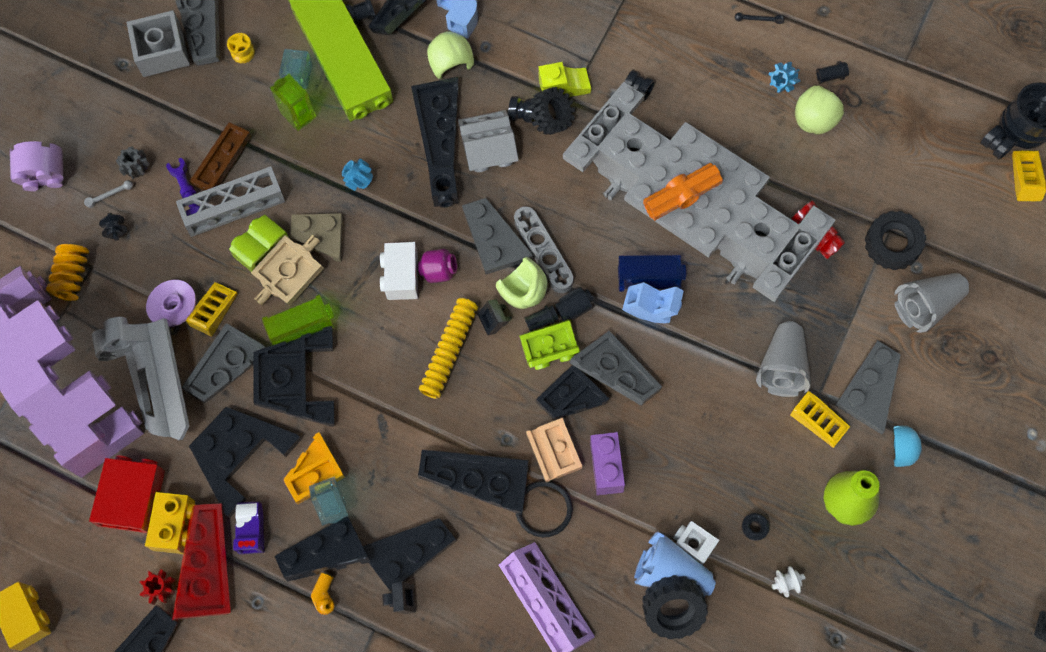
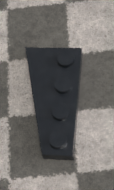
[411,77,459,169]
[418,449,529,516]

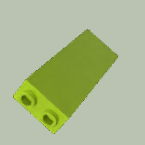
[289,0,393,122]

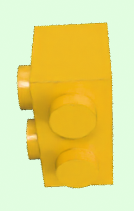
[145,492,196,554]
[0,582,51,651]

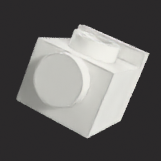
[673,521,719,565]

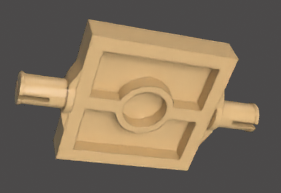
[251,235,324,306]

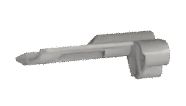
[92,317,189,440]

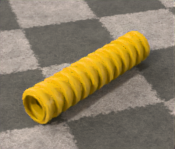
[419,298,478,398]

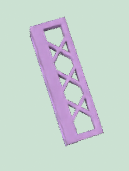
[499,542,595,652]

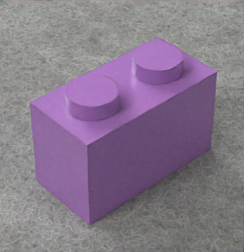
[590,432,625,495]

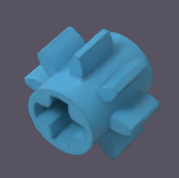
[769,62,801,93]
[342,158,373,191]

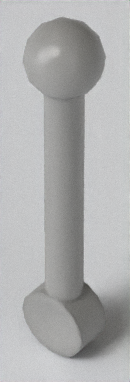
[84,180,133,208]

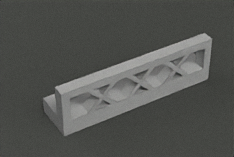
[176,166,285,237]

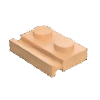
[526,418,582,482]

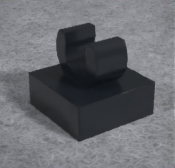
[477,299,512,336]
[382,582,416,614]

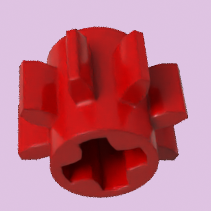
[139,570,176,605]

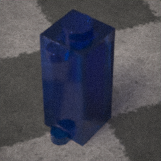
[618,255,686,292]

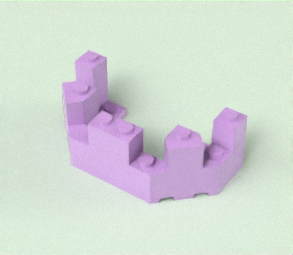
[0,266,144,478]

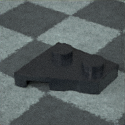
[536,365,609,420]

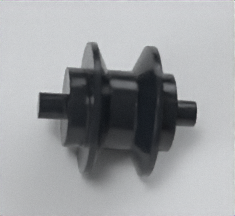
[99,213,127,241]

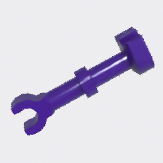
[166,158,200,216]

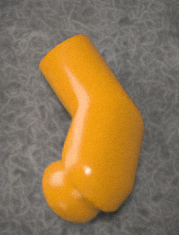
[311,573,335,615]

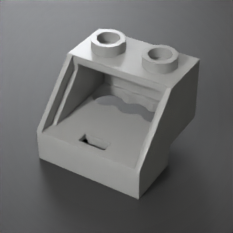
[458,110,518,172]

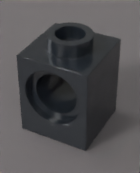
[428,166,459,208]

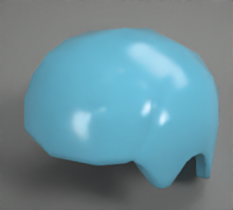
[893,425,922,467]

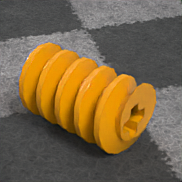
[46,244,89,301]

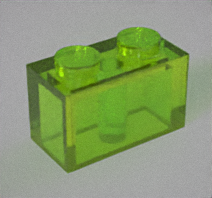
[270,73,316,131]

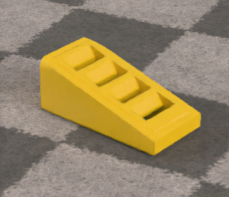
[1012,151,1046,201]
[186,282,238,337]
[790,391,850,448]

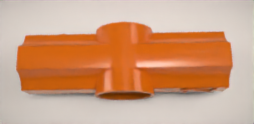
[643,163,723,221]

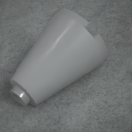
[894,273,969,333]
[756,321,811,397]

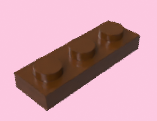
[190,122,252,191]

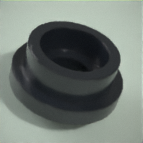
[742,513,770,541]

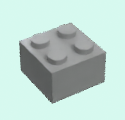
[127,10,190,77]

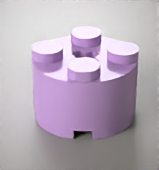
[10,141,64,191]

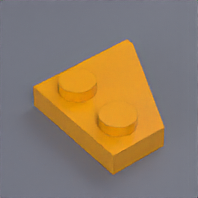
[283,432,345,505]

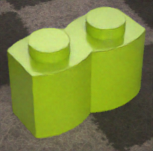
[229,215,289,272]

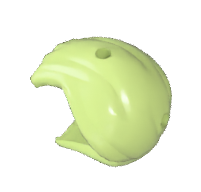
[427,32,474,79]
[795,85,844,134]
[496,257,547,309]

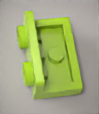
[519,320,580,370]

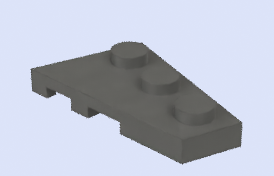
[462,198,533,275]
[182,323,266,403]
[835,340,901,435]

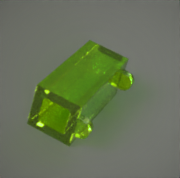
[262,294,335,345]

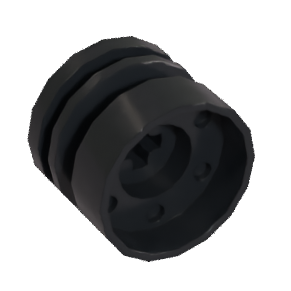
[999,82,1046,149]

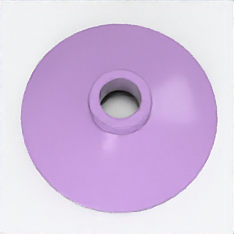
[146,280,196,327]

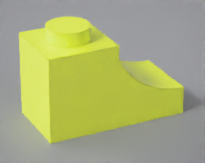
[538,62,591,97]

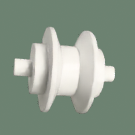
[772,566,805,598]

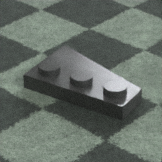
[570,331,662,406]

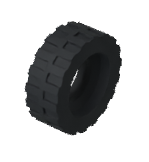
[865,211,926,270]
[642,575,708,639]

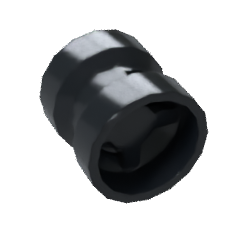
[625,69,655,102]
[508,96,534,124]
[980,125,1018,160]

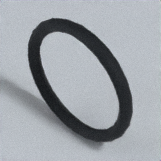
[516,481,573,538]

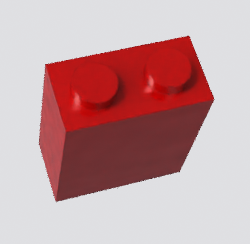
[89,455,165,533]

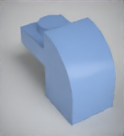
[436,0,478,39]
[622,282,684,323]

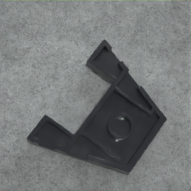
[253,326,335,427]
[189,407,302,517]

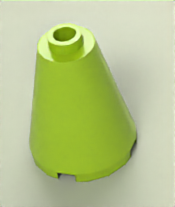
[823,471,880,526]

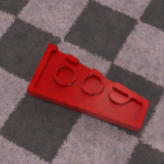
[172,504,231,620]

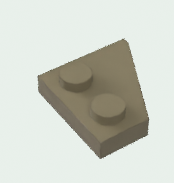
[290,214,343,262]

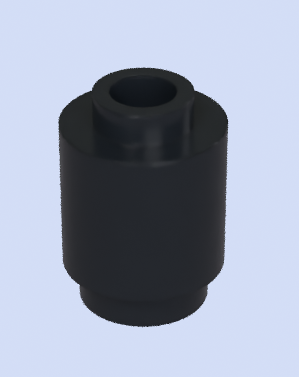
[554,287,595,321]

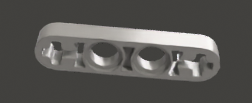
[514,207,573,293]

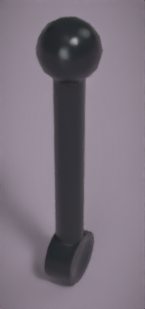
[734,12,785,24]

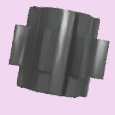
[116,146,150,179]

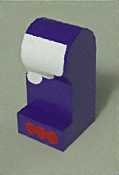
[233,501,264,555]

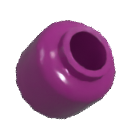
[418,248,457,283]

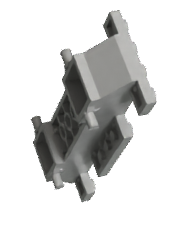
[563,82,836,302]

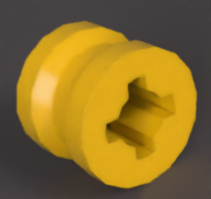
[227,33,255,63]

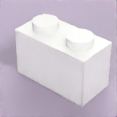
[380,242,418,300]

